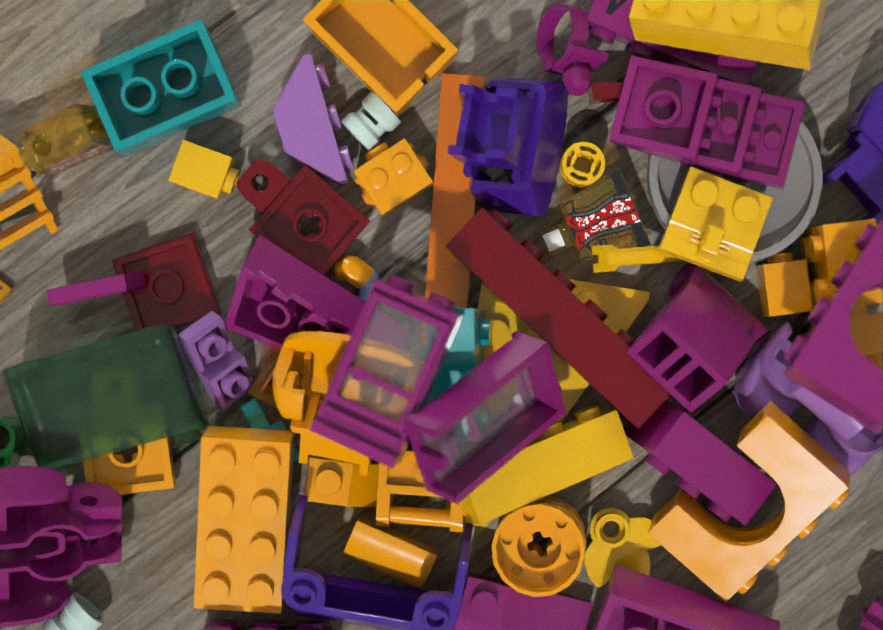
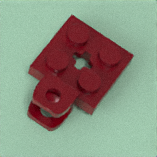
[237,159,371,275]

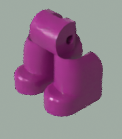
[0,466,122,628]

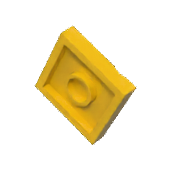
[658,167,773,282]

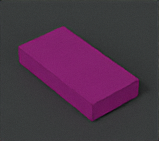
[46,271,146,306]

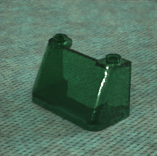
[3,324,210,477]

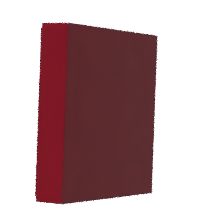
[112,232,222,341]

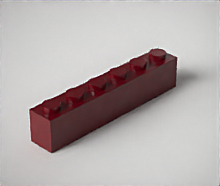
[445,208,671,429]

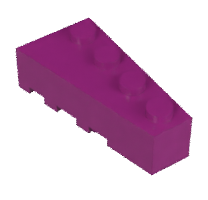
[225,235,411,351]

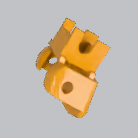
[273,331,423,476]

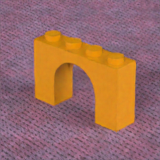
[648,401,850,602]

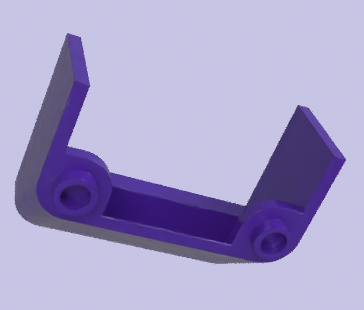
[281,494,473,630]

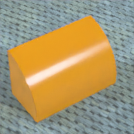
[342,515,437,590]

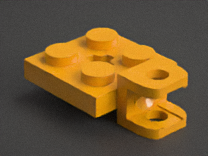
[76,365,176,495]

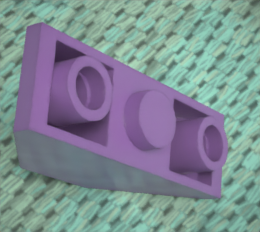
[273,54,354,185]

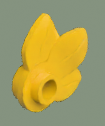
[584,507,661,587]

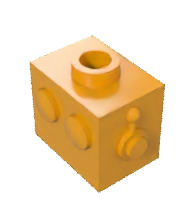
[354,138,433,217]

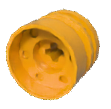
[491,495,586,597]

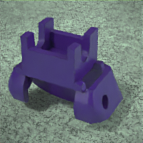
[447,78,568,216]
[823,82,883,224]

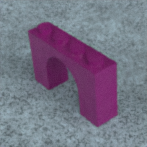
[783,219,883,434]

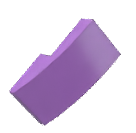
[178,311,256,411]

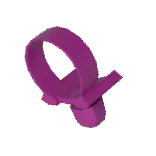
[536,3,609,96]

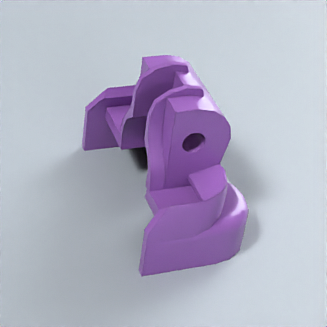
[734,321,883,475]

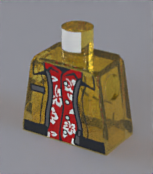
[18,103,114,174]
[540,168,651,263]

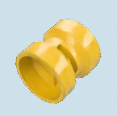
[559,142,605,188]

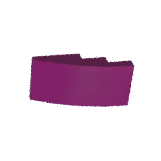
[609,56,805,190]

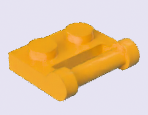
[376,450,465,533]

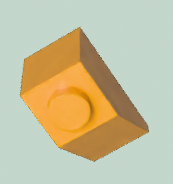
[305,455,394,507]

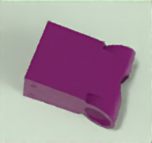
[626,262,770,413]

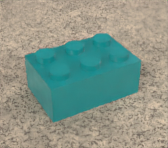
[81,19,242,157]

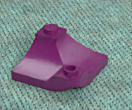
[452,571,593,630]

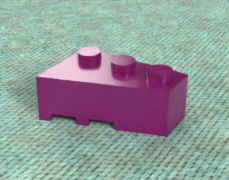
[623,400,777,526]

